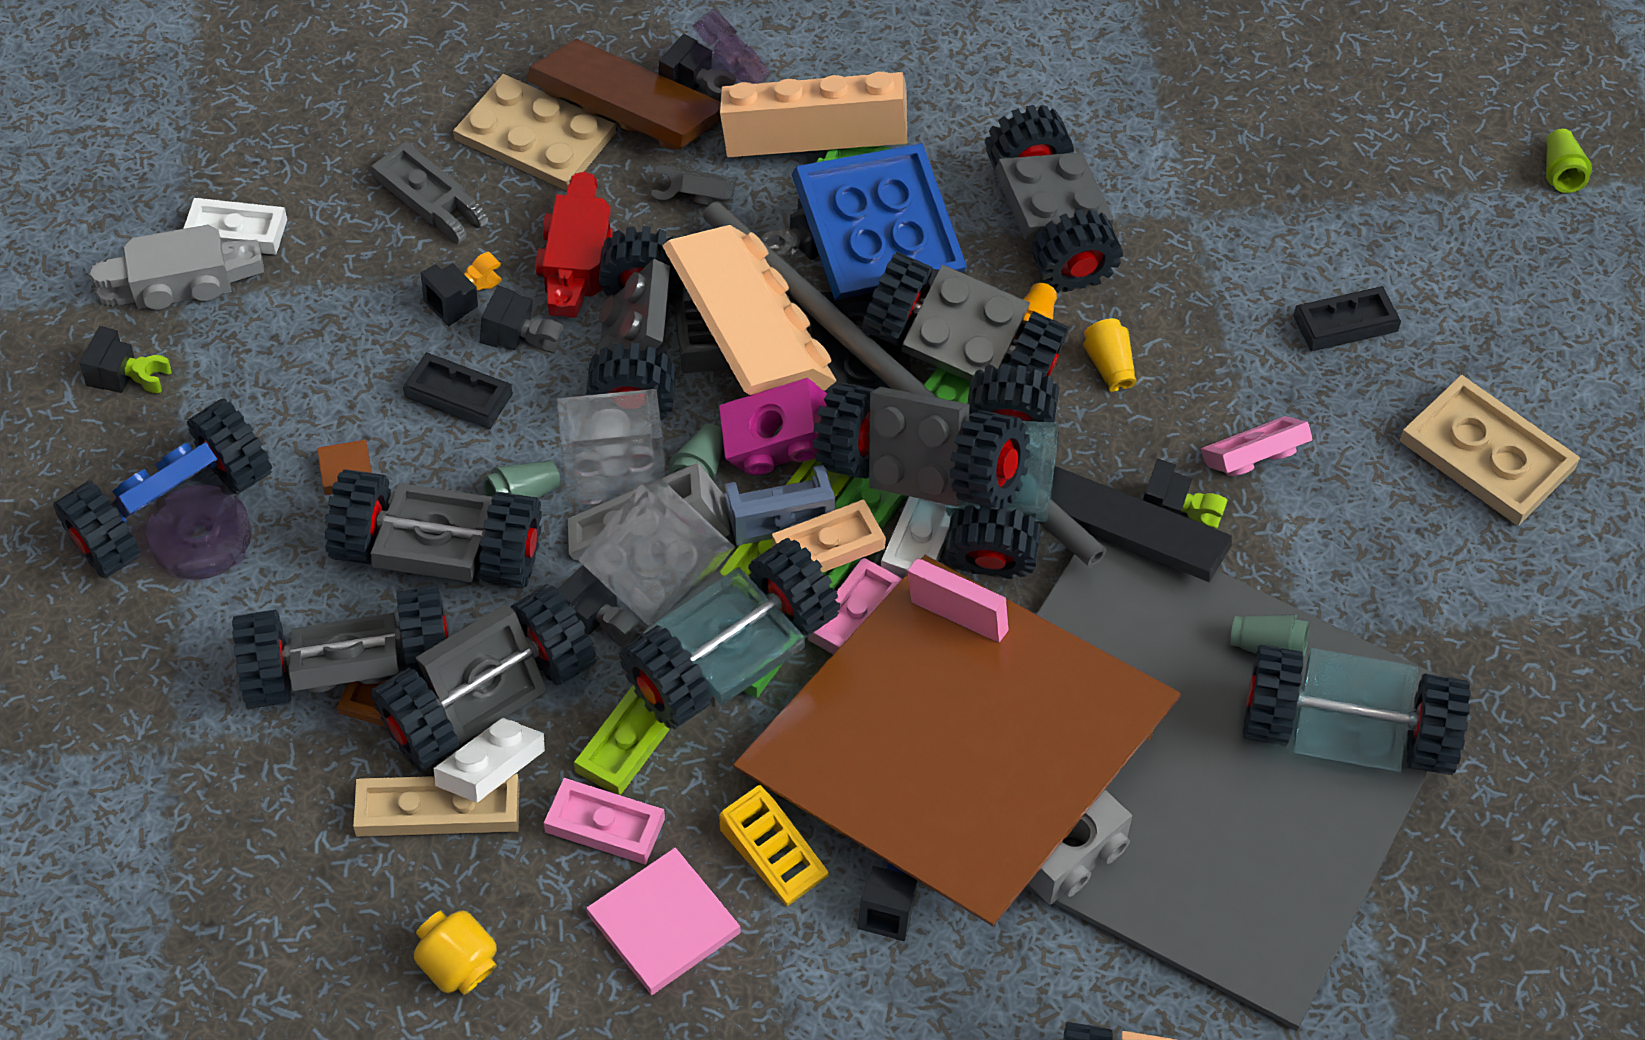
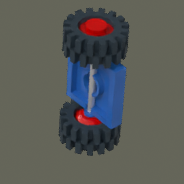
[53,398,272,579]

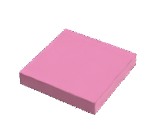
[587,847,741,996]

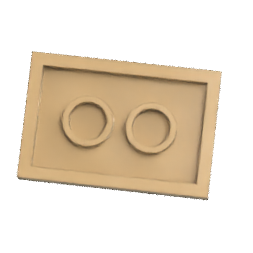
[453,74,616,191]
[1400,375,1580,526]

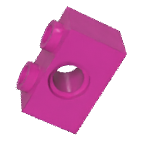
[719,377,827,475]

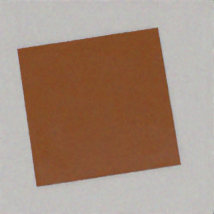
[733,555,1181,926]

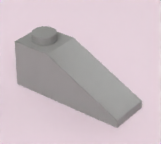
[568,462,730,560]

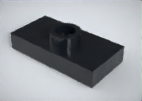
[1293,286,1401,351]
[403,352,513,429]

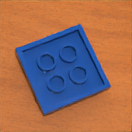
[791,143,967,301]

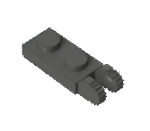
[370,142,488,244]

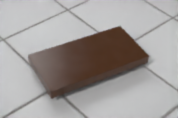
[527,39,721,149]

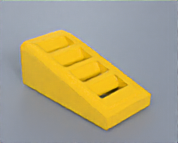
[719,785,829,907]

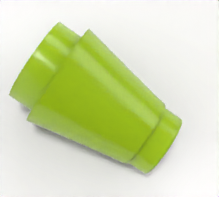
[1546,129,1592,193]

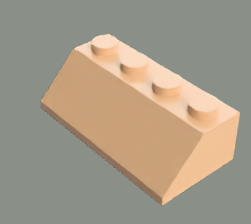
[720,72,907,157]
[662,225,837,395]

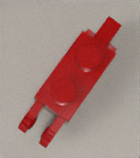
[536,171,613,318]

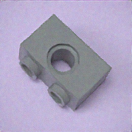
[1028,790,1133,905]

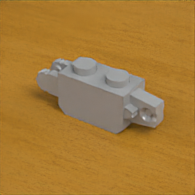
[89,224,264,310]

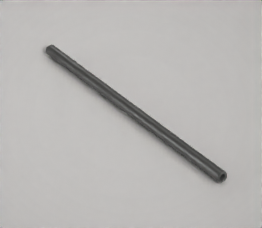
[703,202,1106,568]

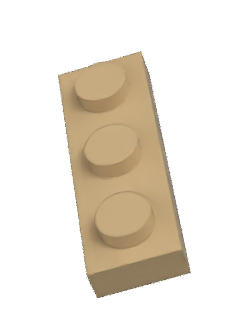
[353,774,520,837]

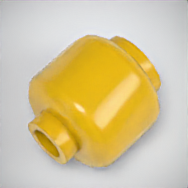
[414,910,497,995]

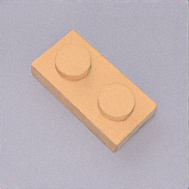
[772,499,886,573]

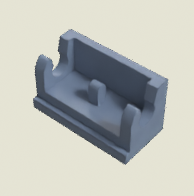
[724,465,835,546]

